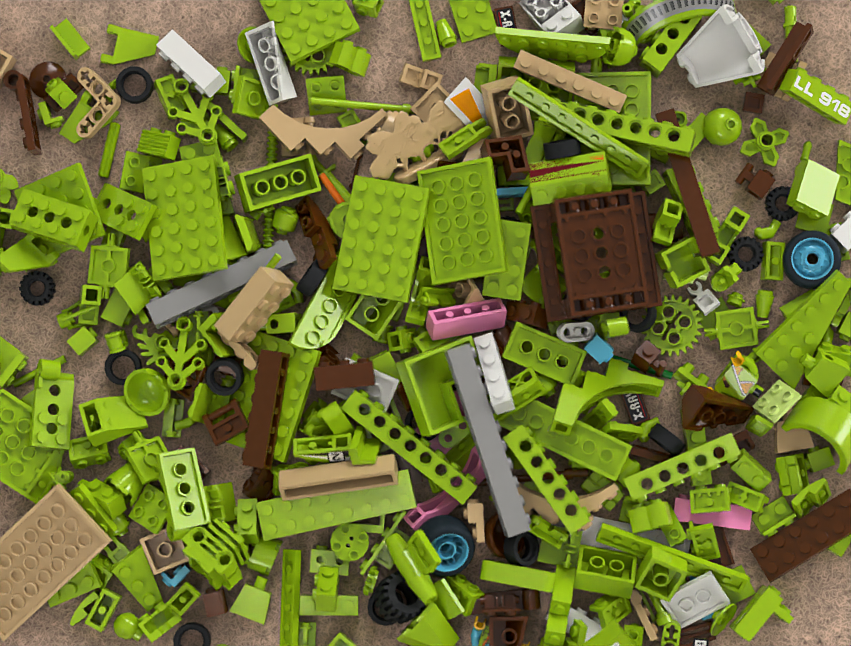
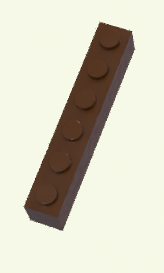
[242,349,290,469]

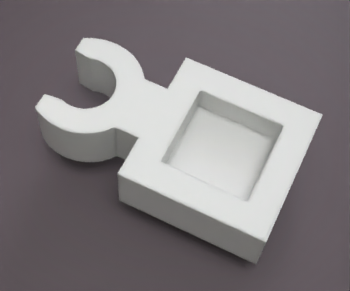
[687,281,720,316]

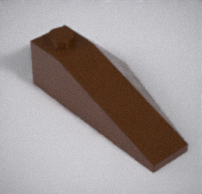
[682,384,754,431]

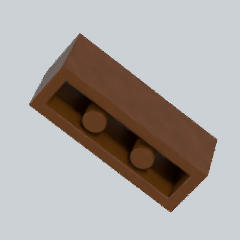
[314,357,376,391]

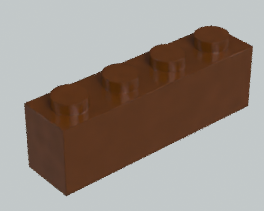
[489,615,529,646]

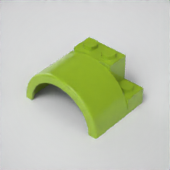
[781,384,851,475]

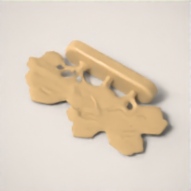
[366,100,465,184]

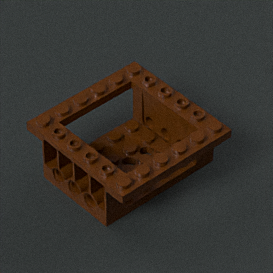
[530,189,662,322]

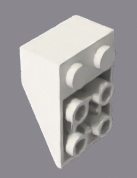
[519,0,586,34]

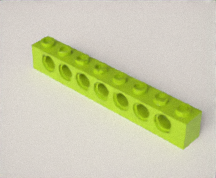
[539,97,696,157]
[341,388,478,505]

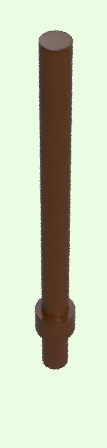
[478,468,589,486]

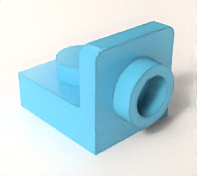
[161,565,192,588]

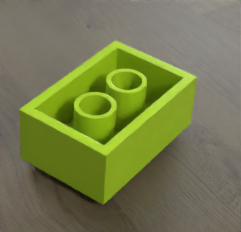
[573,544,637,599]

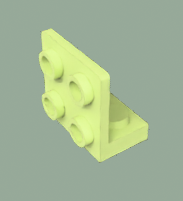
[752,379,801,423]

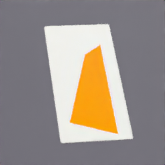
[444,77,491,139]

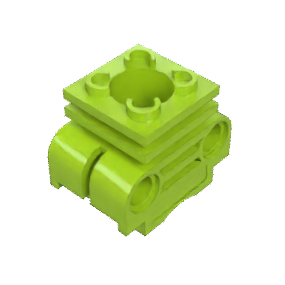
[181,518,250,590]

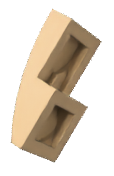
[398,63,443,91]

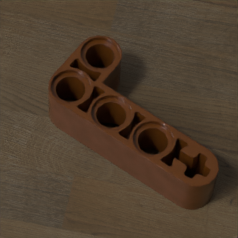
[471,588,541,615]

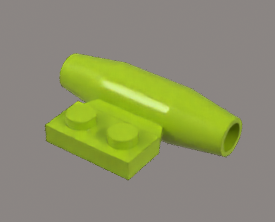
[385,529,442,605]

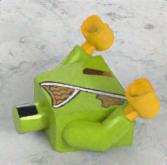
[708,351,764,400]

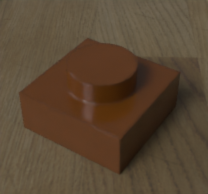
[742,92,765,115]

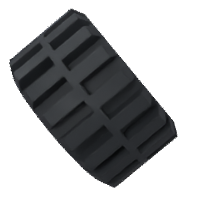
[374,571,426,624]

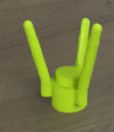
[56,301,96,330]

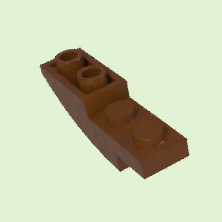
[295,195,338,270]

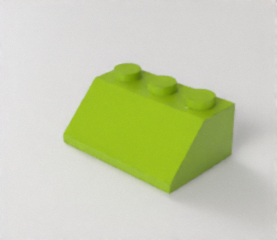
[345,294,403,341]

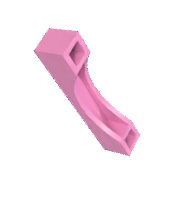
[403,446,486,531]

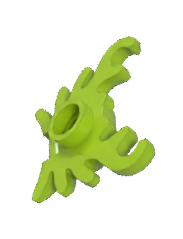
[132,322,180,366]

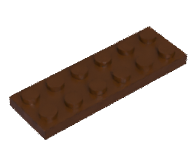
[750,489,851,583]

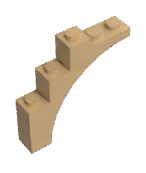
[259,104,387,161]
[517,480,619,532]

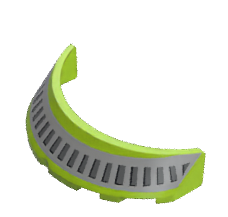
[622,0,736,46]

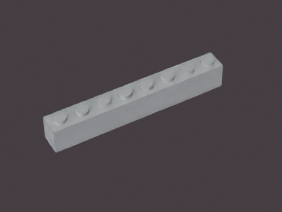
[146,240,298,329]

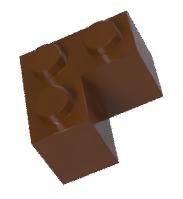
[480,135,530,182]

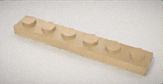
[513,50,627,114]

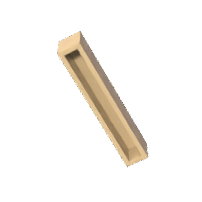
[279,454,398,501]

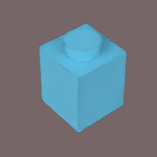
[584,332,614,364]

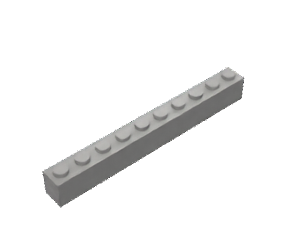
[444,344,531,538]

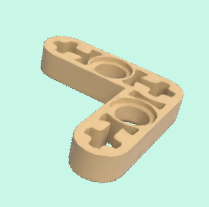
[76,67,121,139]

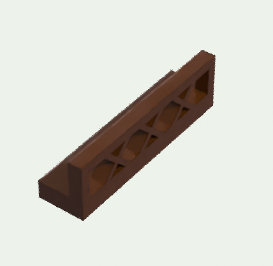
[757,22,814,97]

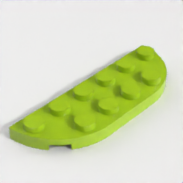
[495,27,611,63]
[288,248,357,350]

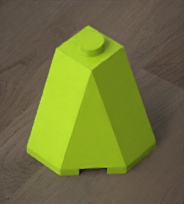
[396,602,460,646]

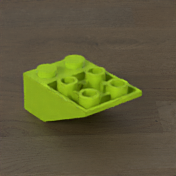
[78,395,148,447]

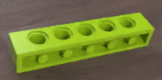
[503,425,591,534]
[624,433,741,502]

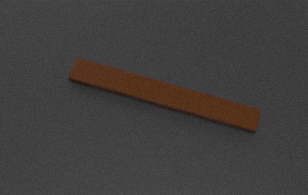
[655,108,721,259]

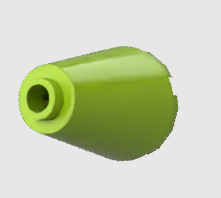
[103,461,145,507]

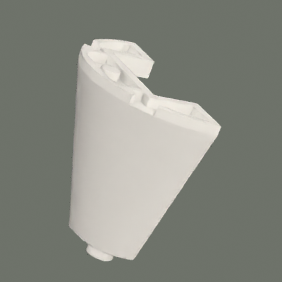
[676,4,765,88]

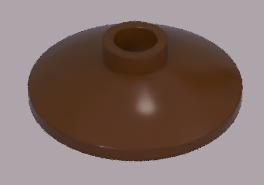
[29,62,66,98]

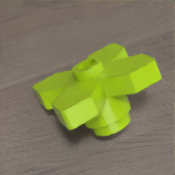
[739,118,789,167]

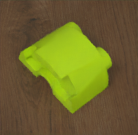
[244,533,283,577]
[138,601,182,643]

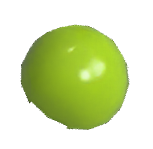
[124,368,170,416]

